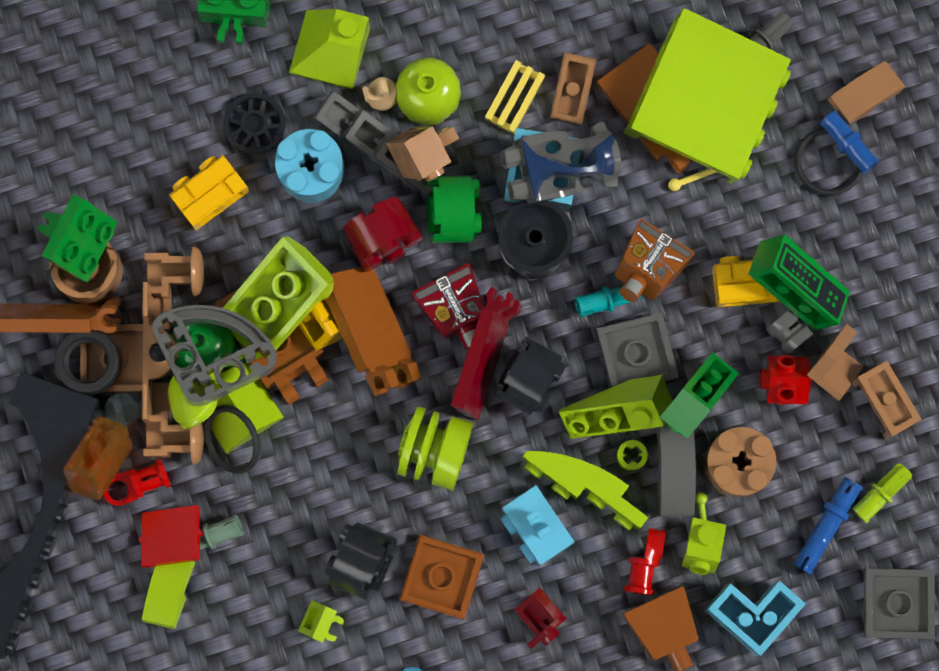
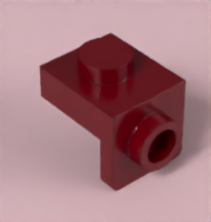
[514,587,567,649]

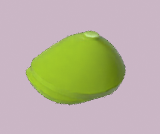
[168,365,218,429]

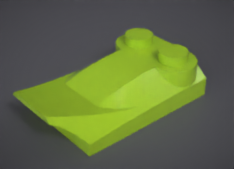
[223,236,334,359]

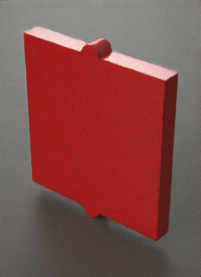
[139,505,203,568]

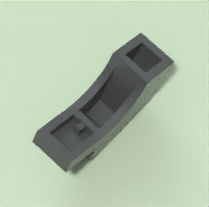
[656,422,696,517]

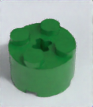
[426,175,482,244]

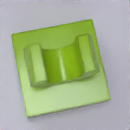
[298,600,344,643]

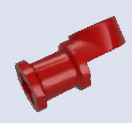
[102,458,171,506]
[623,528,666,596]

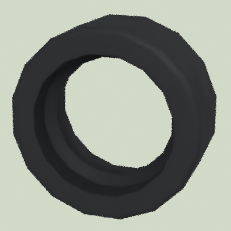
[54,330,122,395]

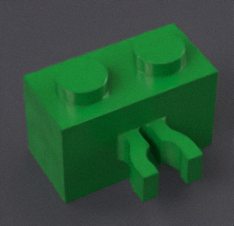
[197,0,270,45]

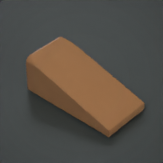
[550,52,597,125]

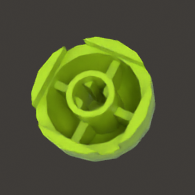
[396,57,461,126]

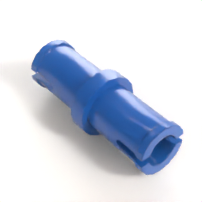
[820,110,879,175]

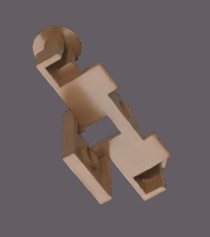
[80,247,204,465]

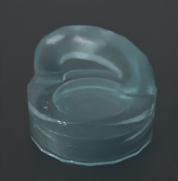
[104,393,139,428]

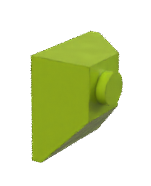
[289,9,370,90]

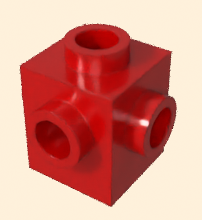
[760,355,812,405]

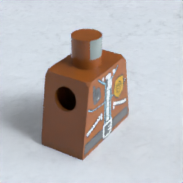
[615,218,695,302]

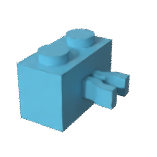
[500,485,574,566]

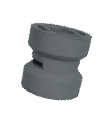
[766,310,813,355]

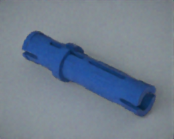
[792,477,863,575]

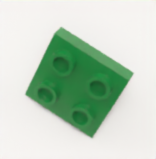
[38,194,118,283]

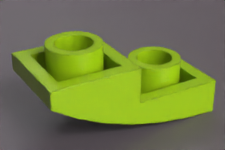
[142,561,195,629]

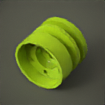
[397,406,474,491]

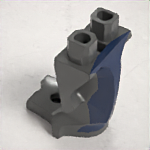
[500,122,621,204]

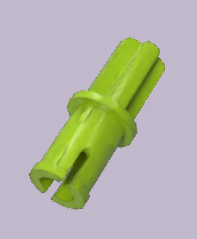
[852,463,912,524]

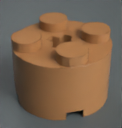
[49,242,123,304]
[704,427,776,498]

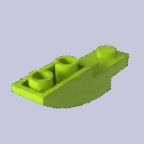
[522,451,649,531]

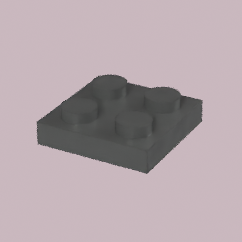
[596,313,679,388]
[864,569,935,639]

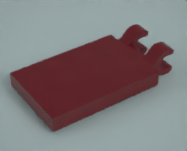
[451,287,521,420]

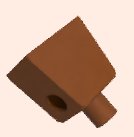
[622,586,698,671]

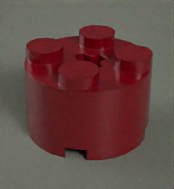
[342,197,423,272]

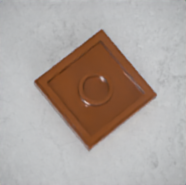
[399,534,484,620]

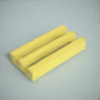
[485,60,545,134]

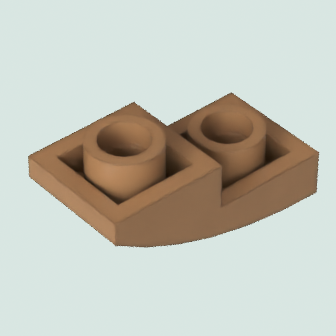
[828,61,905,125]

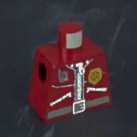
[412,263,484,350]

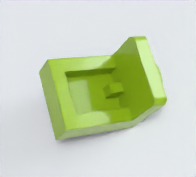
[682,517,726,575]

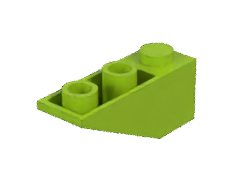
[559,375,673,439]

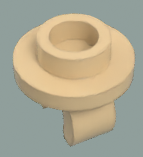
[362,77,397,111]

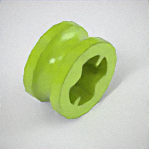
[616,440,648,471]

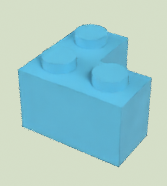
[704,581,806,656]

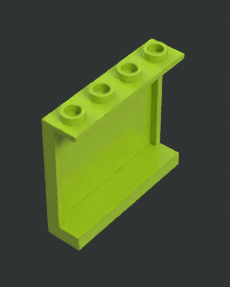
[624,8,791,184]

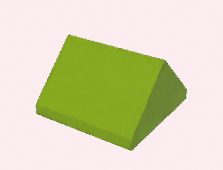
[211,362,284,454]

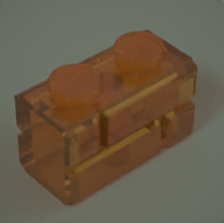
[63,417,133,500]

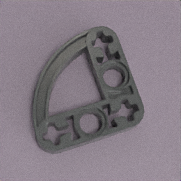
[152,305,277,406]

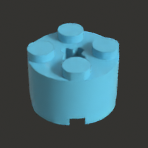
[275,129,344,203]

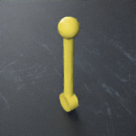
[668,168,717,191]

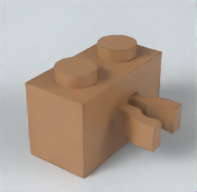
[386,126,459,181]

